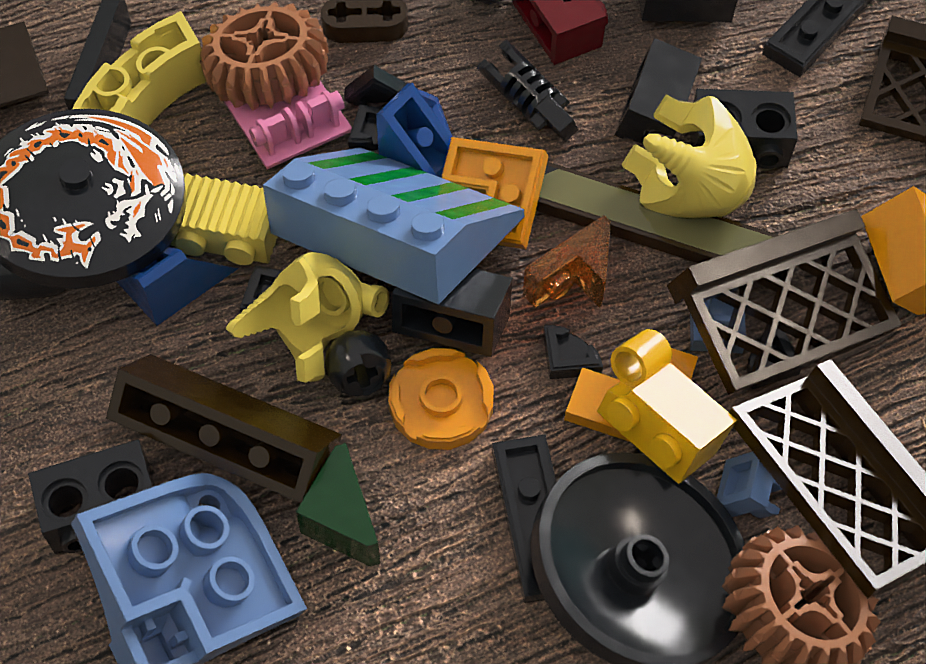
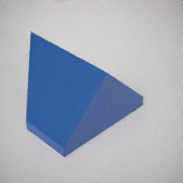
[376,83,453,178]
[117,247,239,326]

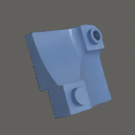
[71,473,307,664]

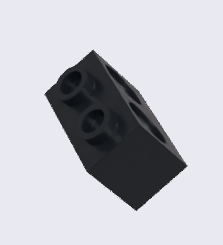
[690,88,798,169]
[28,439,155,554]

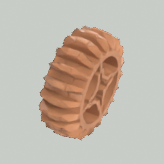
[200,1,329,111]
[721,525,881,664]

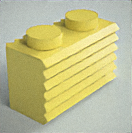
[171,173,278,265]

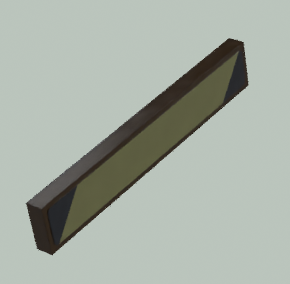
[536,162,781,279]

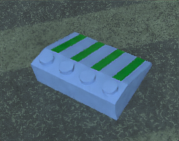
[263,147,524,305]

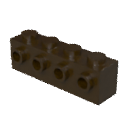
[106,354,342,503]

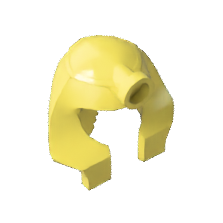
[621,94,757,218]
[226,252,389,383]

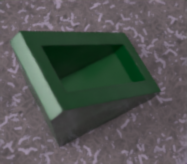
[296,443,381,567]

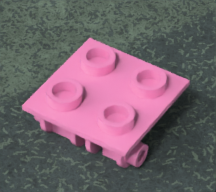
[224,81,352,170]

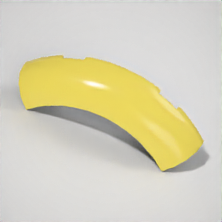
[72,11,206,126]

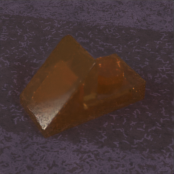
[523,215,611,308]

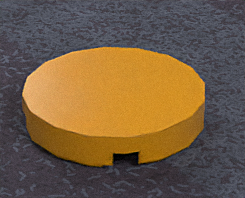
[388,348,494,450]

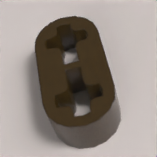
[320,0,408,43]

